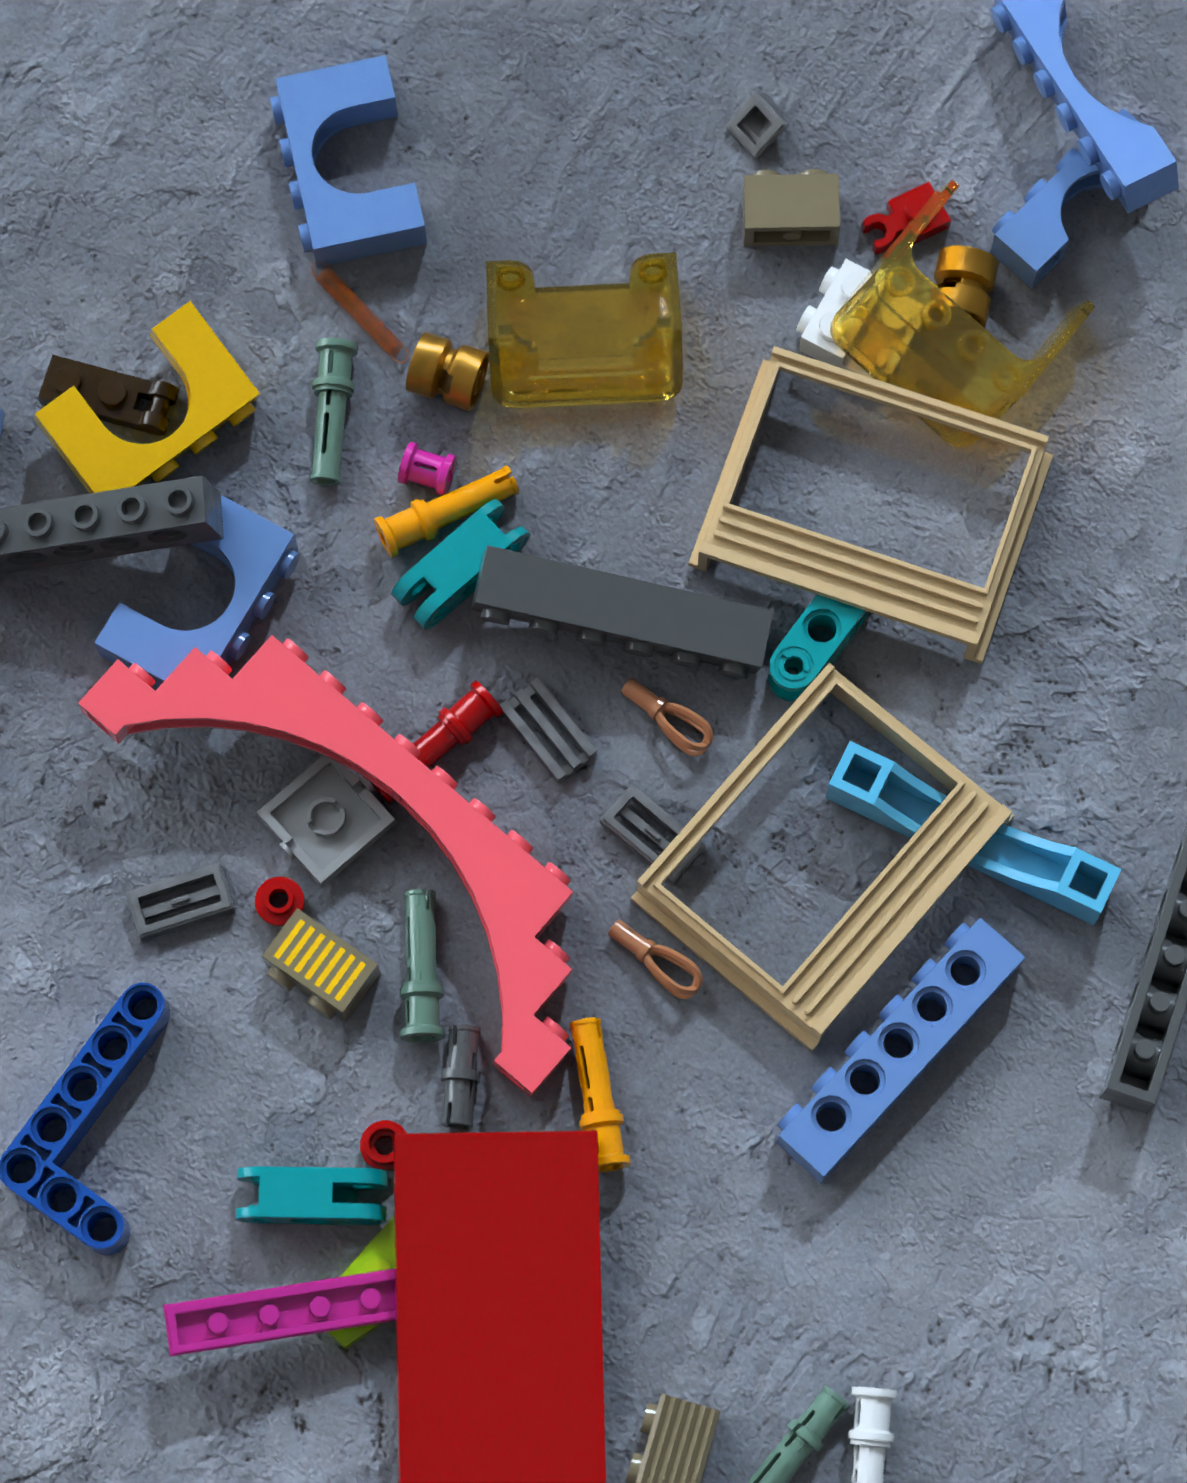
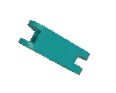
[391,499,531,630]
[768,594,870,702]
[235,1166,388,1225]

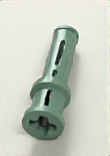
[310,338,358,486]
[400,889,445,1043]

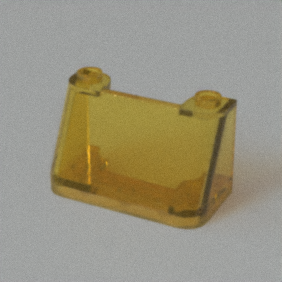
[486,252,683,408]

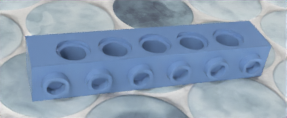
[777,917,1025,1184]

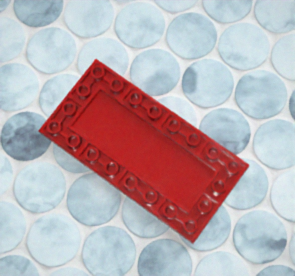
[393,1130,606,1483]

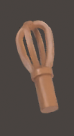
[621,677,714,756]
[608,919,703,999]

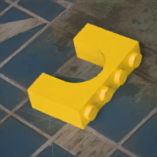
[34,301,260,493]

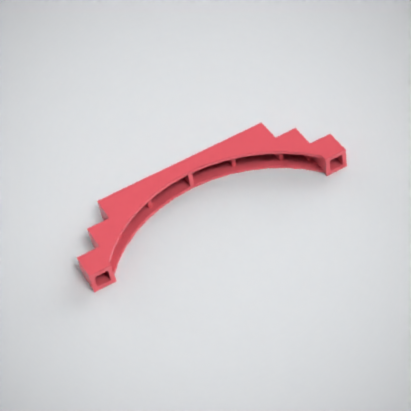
[78,635,573,1098]

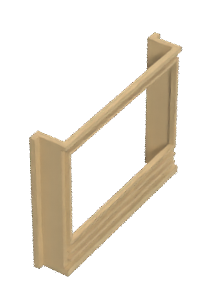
[688,346,1053,664]
[631,663,1014,1052]

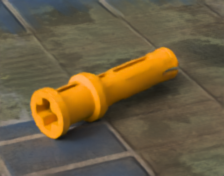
[373,466,519,558]
[569,1017,631,1173]

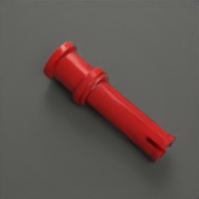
[369,680,504,804]

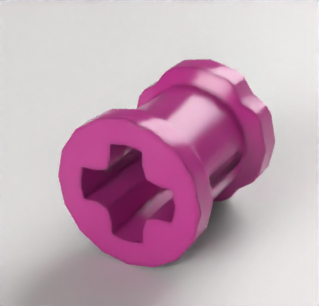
[397,442,457,496]

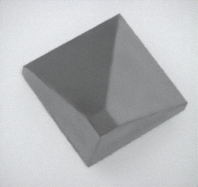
[725,92,789,159]

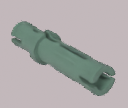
[747,1385,850,1483]

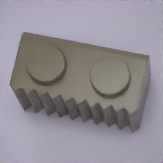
[626,1393,721,1483]

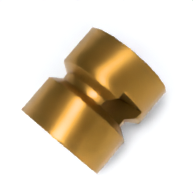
[925,245,999,332]
[406,332,490,411]

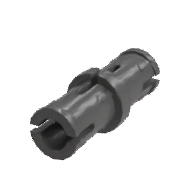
[441,1024,481,1129]

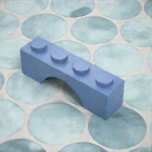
[990,108,1140,289]

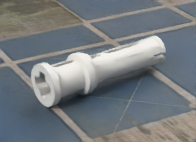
[848,1387,897,1483]

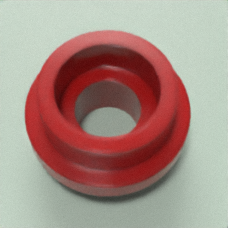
[255,876,305,926]
[360,1120,407,1171]

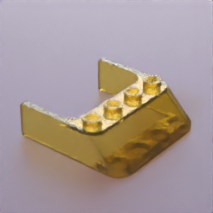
[830,179,1095,447]

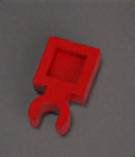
[861,182,951,254]

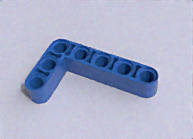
[0,983,170,1255]

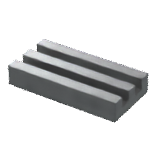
[500,677,597,784]
[600,784,706,886]
[126,862,236,941]

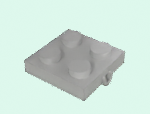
[256,755,396,888]

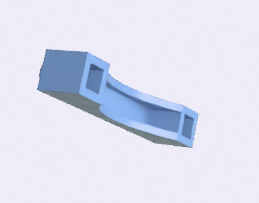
[990,0,1179,213]

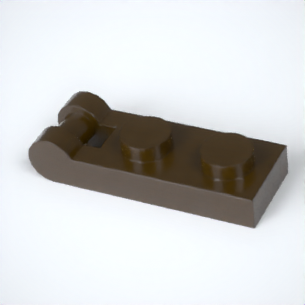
[38,354,180,436]

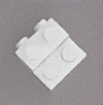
[796,259,927,384]

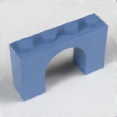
[270,55,427,267]
[94,495,300,688]

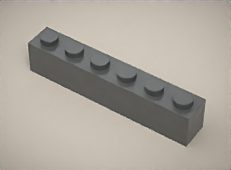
[471,545,774,679]

